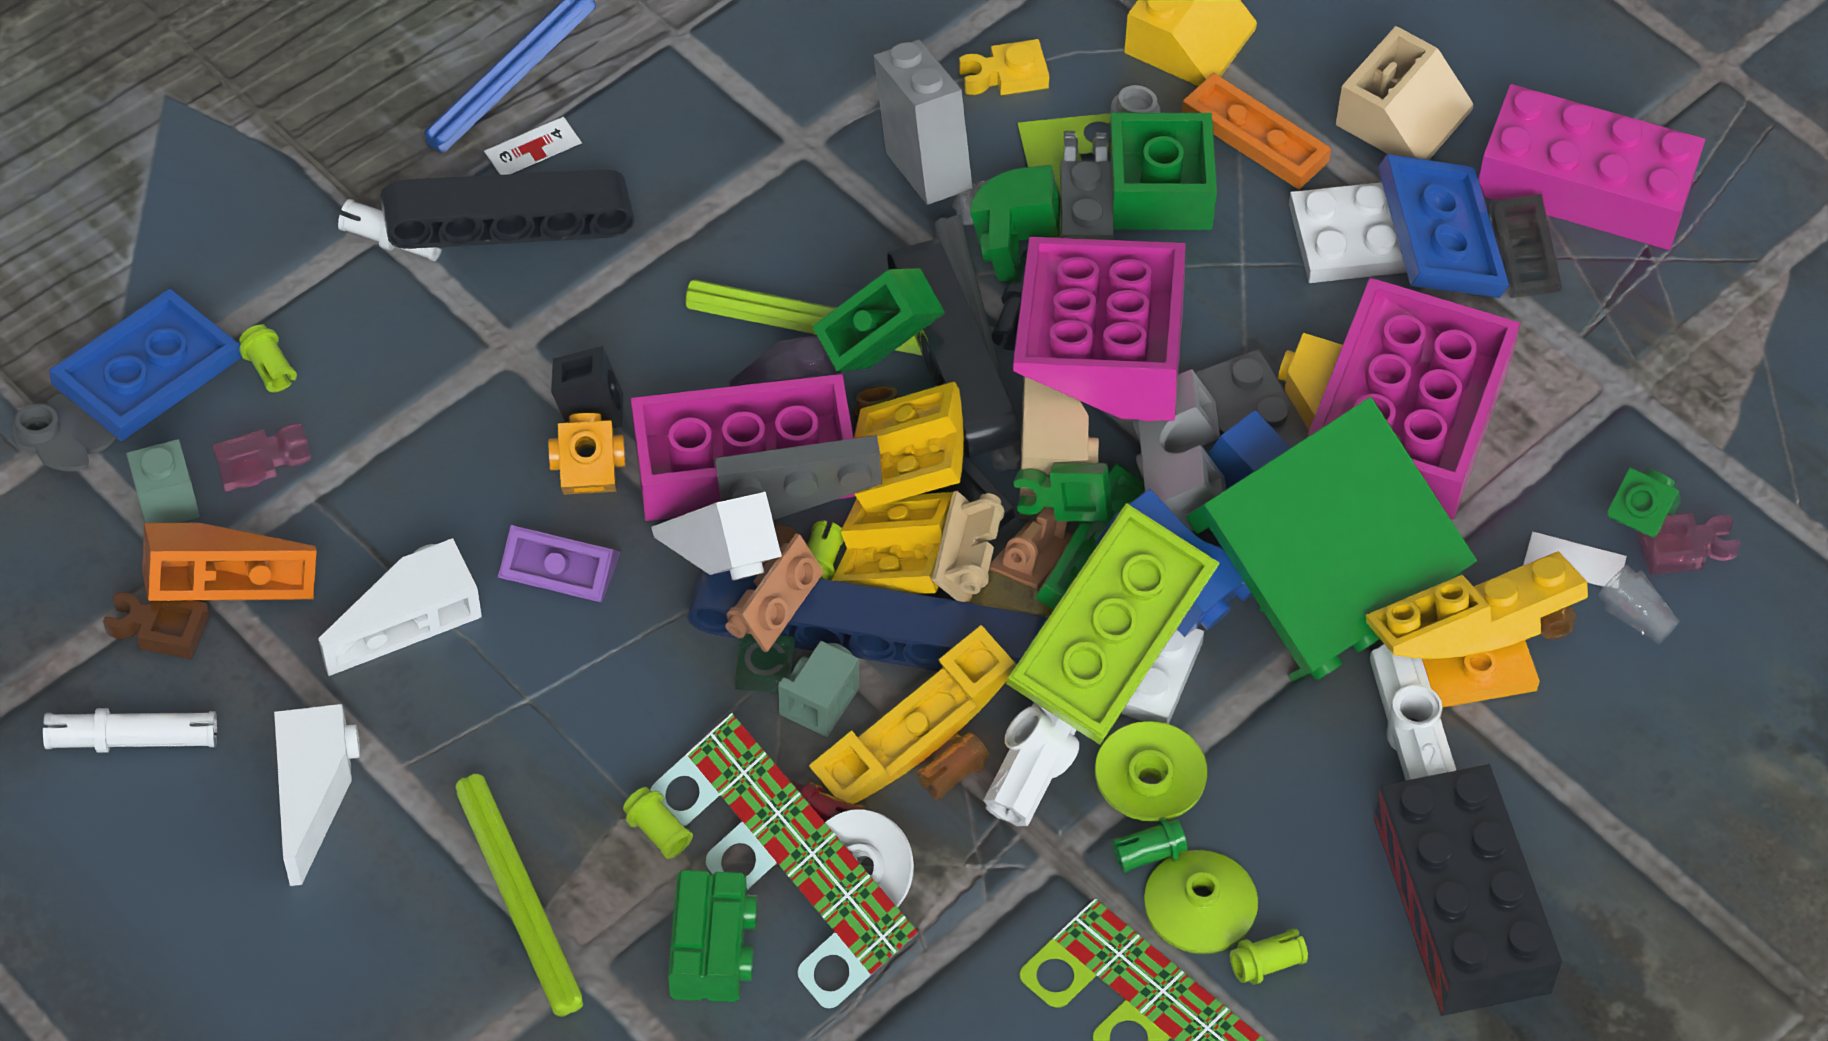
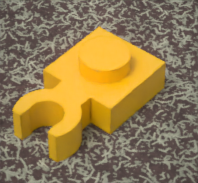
[959,39,1049,96]

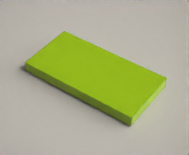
[1006,503,1220,745]

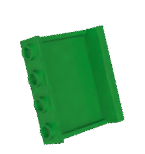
[1185,397,1477,681]

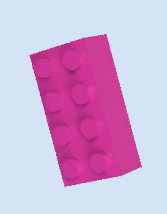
[1478,84,1705,250]
[631,374,856,521]

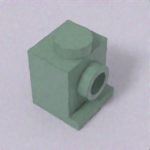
[778,641,860,737]

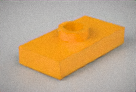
[1422,640,1540,708]

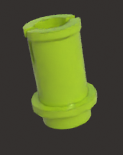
[239,325,297,393]
[807,520,844,580]
[623,787,693,859]
[1230,928,1308,985]

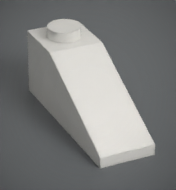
[652,492,781,580]
[318,538,482,676]
[274,704,360,886]

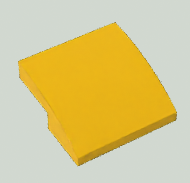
[854,381,964,510]
[832,492,953,594]

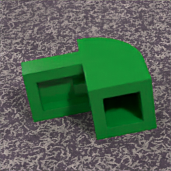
[970,165,1060,282]

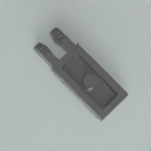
[1060,131,1113,240]

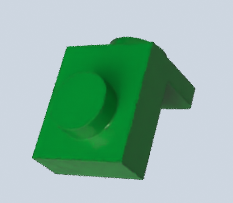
[1608,467,1681,538]

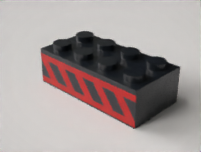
[1374,764,1562,1016]

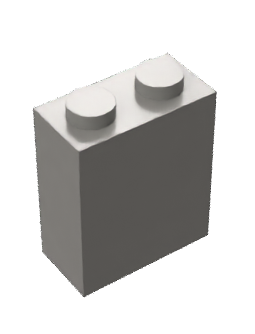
[873,40,973,205]

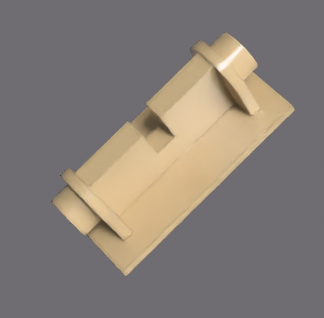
[932,491,1004,603]

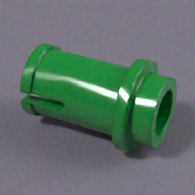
[1111,817,1188,874]

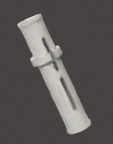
[43,708,217,753]

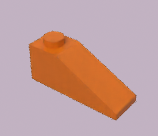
[142,523,317,601]

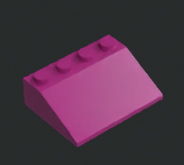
[1013,237,1186,422]
[1307,278,1521,520]

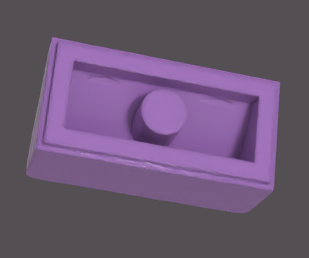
[498,525,620,603]

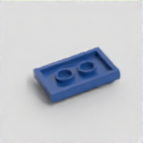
[1378,154,1509,298]
[49,289,241,442]

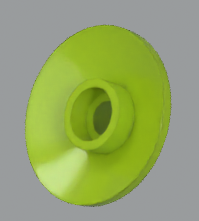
[1095,721,1207,822]
[1144,850,1258,954]

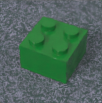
[1108,113,1217,230]

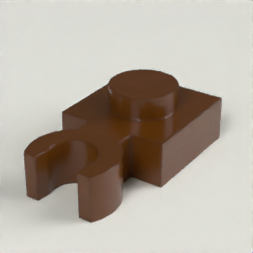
[103,592,210,660]

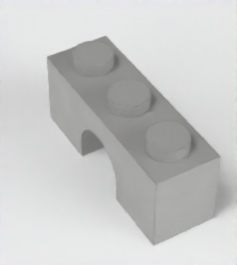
[1133,369,1226,531]

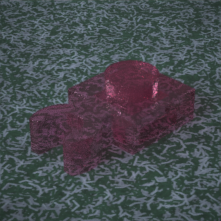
[212,424,311,492]
[1637,513,1741,575]

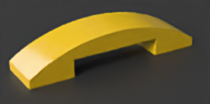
[809,625,1016,804]

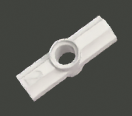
[1370,644,1456,780]
[983,702,1079,826]

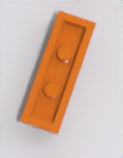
[1182,73,1332,190]

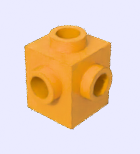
[548,413,625,495]

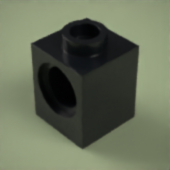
[551,346,623,428]

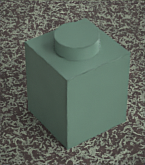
[126,439,200,523]

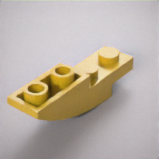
[1366,551,1588,659]

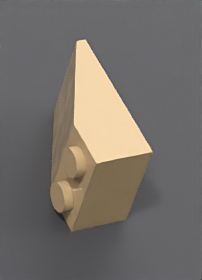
[1019,376,1099,519]

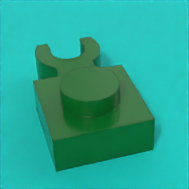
[1013,463,1113,522]

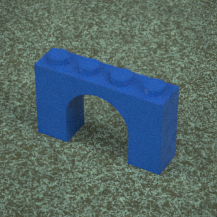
[1096,410,1291,637]

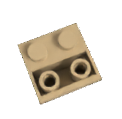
[1336,26,1473,160]

